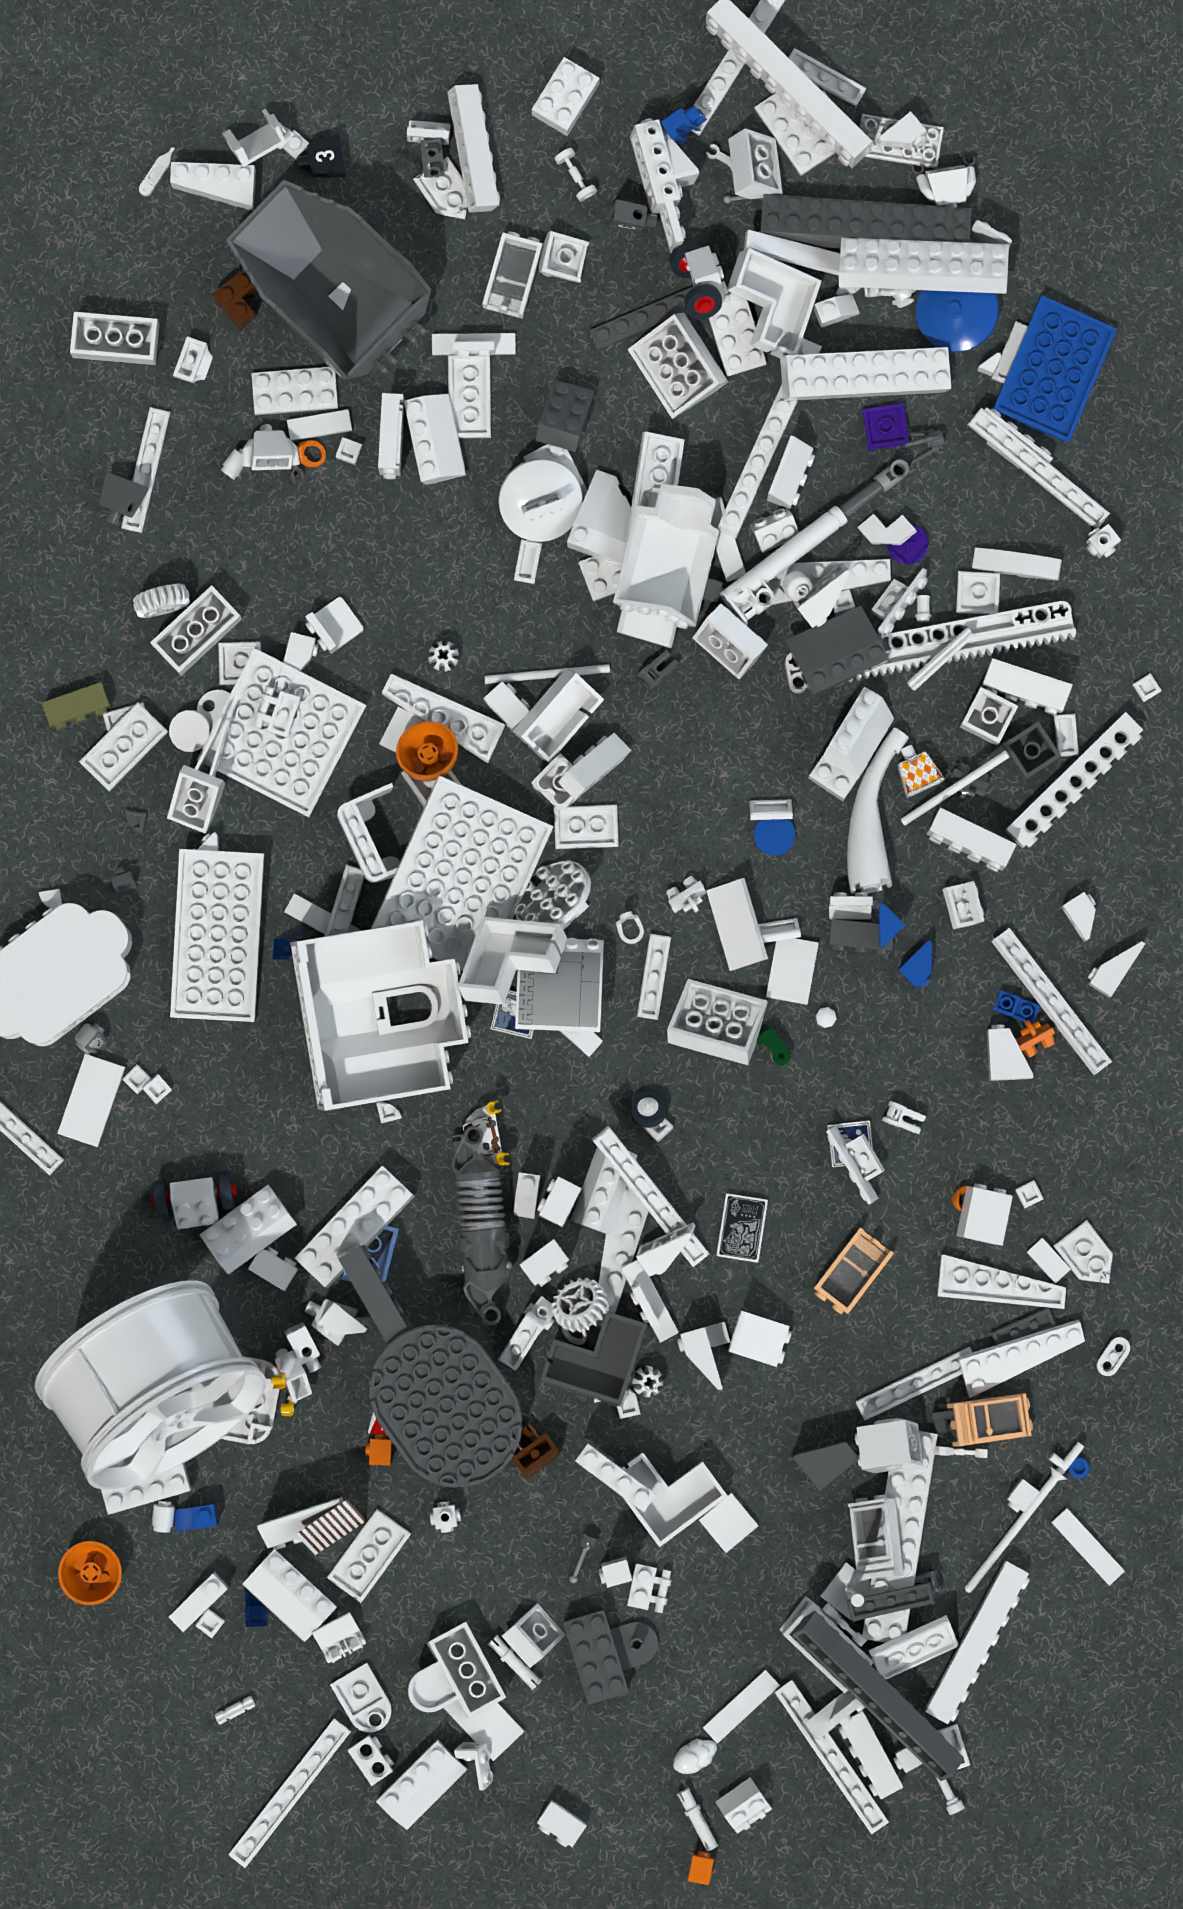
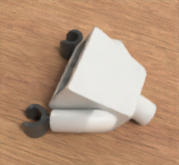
[912,157,976,207]
[238,424,303,482]

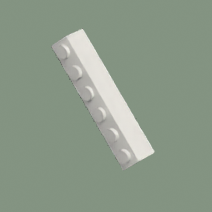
[447,84,500,212]

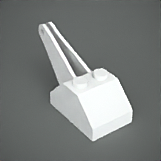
[167,715,231,834]

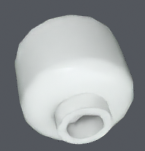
[783,571,813,602]

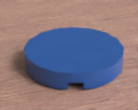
[754,819,795,856]

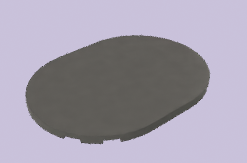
[369,1324,522,1488]

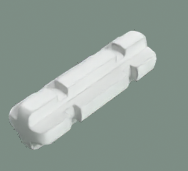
[215,1696,255,1724]

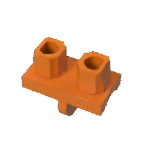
[1015,1020,1055,1058]

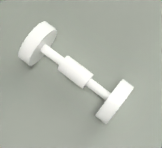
[554,148,597,202]

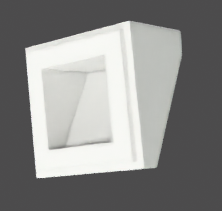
[977,353,1001,376]

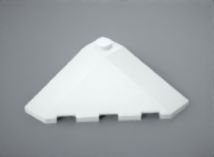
[567,470,631,566]

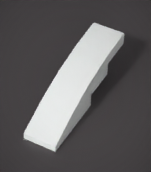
[972,547,1062,581]

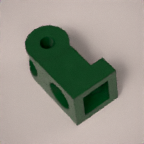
[756,1027,790,1066]

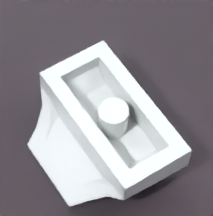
[173,337,213,383]

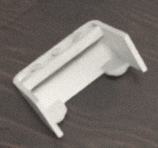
[337,783,400,882]

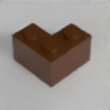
[212,269,257,330]

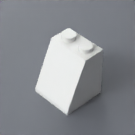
[728,1311,792,1367]

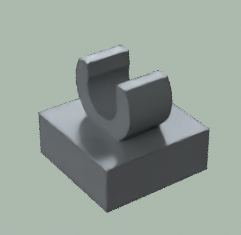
[111,866,137,894]

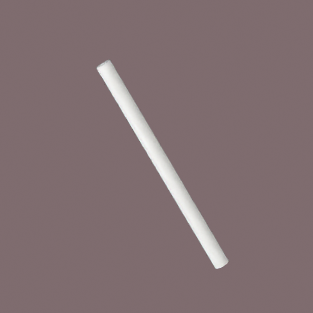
[484,664,610,684]
[901,750,1010,825]

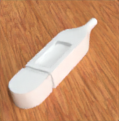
[139,147,175,196]

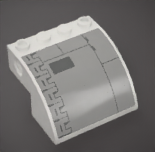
[515,938,604,1032]

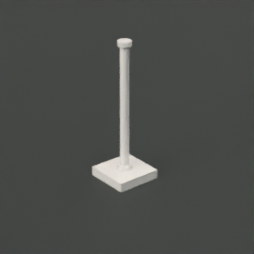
[820,1563,871,1622]

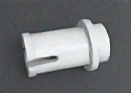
[915,595,932,622]

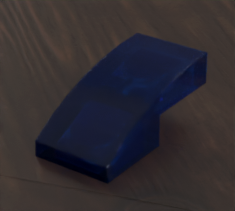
[245,1587,267,1627]

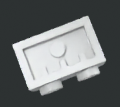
[407,120,451,145]

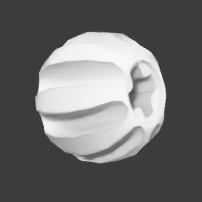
[428,641,459,672]
[632,1366,663,1397]

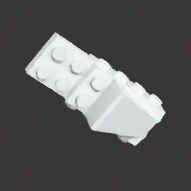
[630,118,699,253]

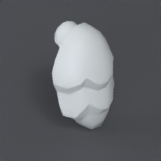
[673,1739,717,1774]

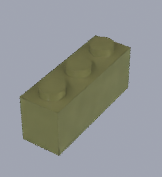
[42,682,111,730]

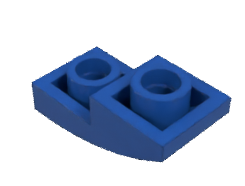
[993,990,1041,1024]

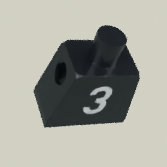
[297,134,346,177]

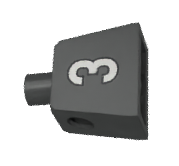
[607,199,657,232]

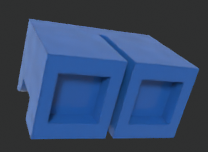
[661,106,707,145]

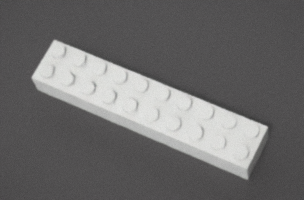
[706,0,872,168]

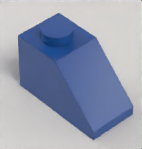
[898,941,932,989]
[174,1504,218,1531]

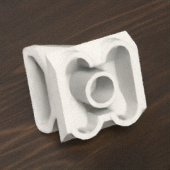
[532,753,575,812]

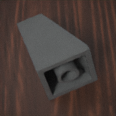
[791,1441,860,1491]

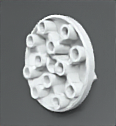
[499,459,582,542]
[515,860,591,930]

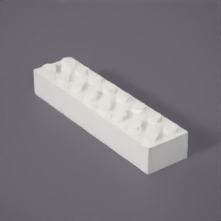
[839,238,1009,294]
[780,347,951,401]

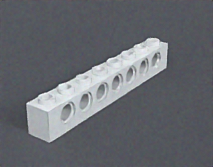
[1005,712,1143,849]

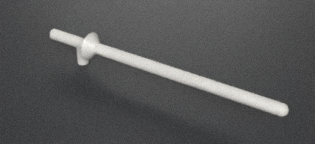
[965,1442,1084,1593]

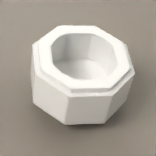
[816,1007,836,1028]

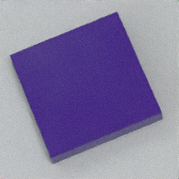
[862,403,909,451]

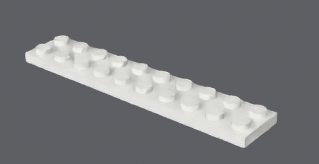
[862,1431,938,1646]

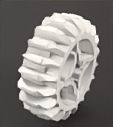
[133,583,190,618]
[551,1277,609,1333]

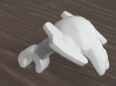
[864,288,916,308]

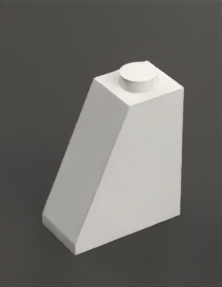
[987,1025,1033,1081]
[513,1173,540,1219]

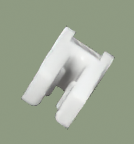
[882,1101,926,1134]

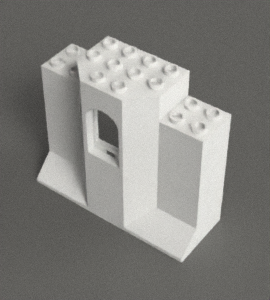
[290,921,471,1111]

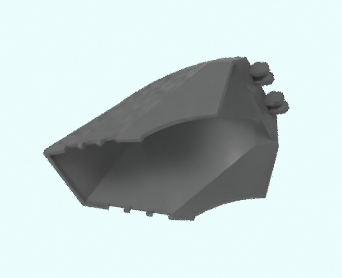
[226,180,431,380]

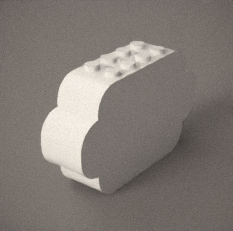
[0,903,132,1046]

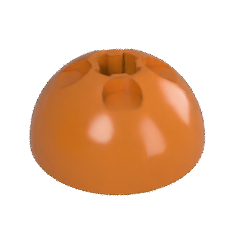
[396,721,458,781]
[58,1541,122,1605]

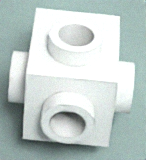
[1086,524,1121,558]
[524,1296,555,1334]
[430,1501,461,1533]

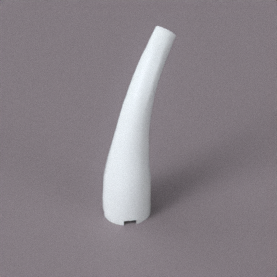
[847,728,909,894]

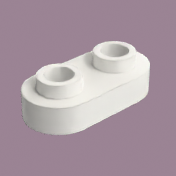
[1096,1337,1130,1376]

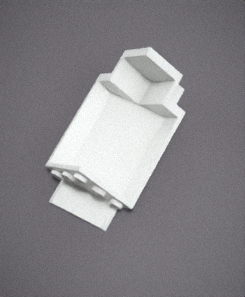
[613,484,719,648]

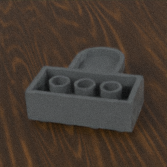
[563,1609,658,1705]

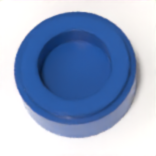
[1068,1457,1090,1478]

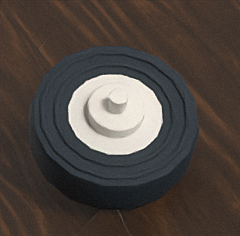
[629,1090,667,1128]

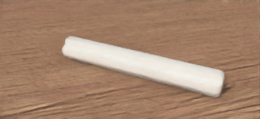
[907,628,974,690]

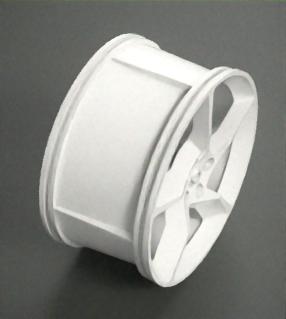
[35,1281,266,1490]

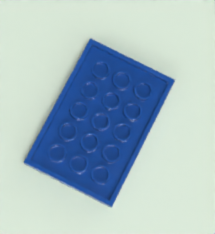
[993,295,1117,444]

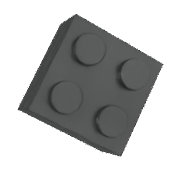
[1001,721,1061,782]

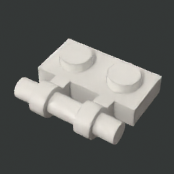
[253,687,301,738]
[627,1564,672,1613]

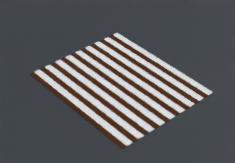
[296,1499,366,1555]

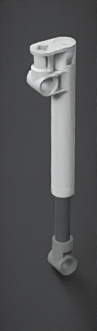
[720,460,909,625]

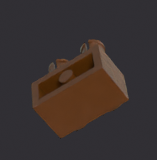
[512,1422,561,1480]

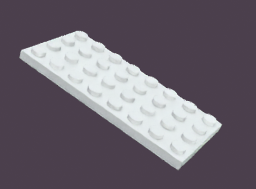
[170,849,264,1022]

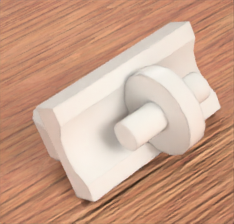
[666,876,706,913]

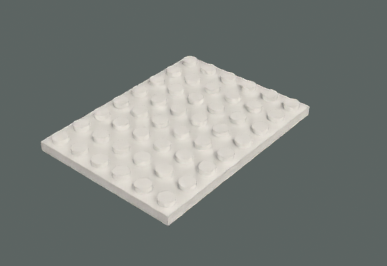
[371,776,553,971]

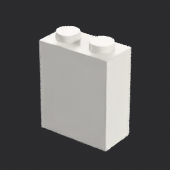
[956,1184,1013,1246]

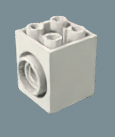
[855,1418,923,1473]

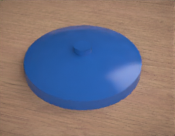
[916,290,999,352]

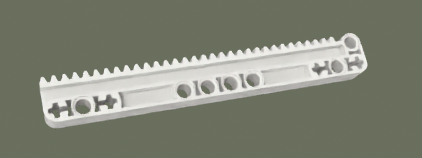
[785,601,1076,693]

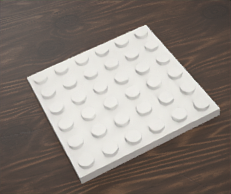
[197,648,366,817]

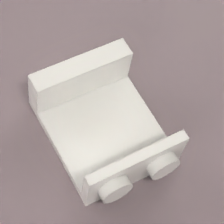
[222,109,286,167]

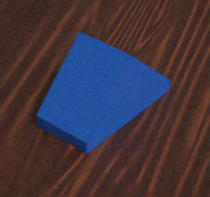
[879,904,905,948]

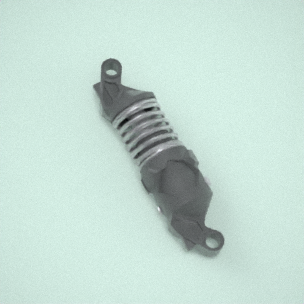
[451,1126,512,1325]

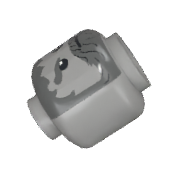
[75,1023,106,1054]

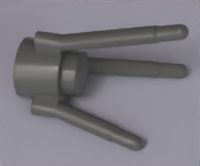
[904,429,944,464]

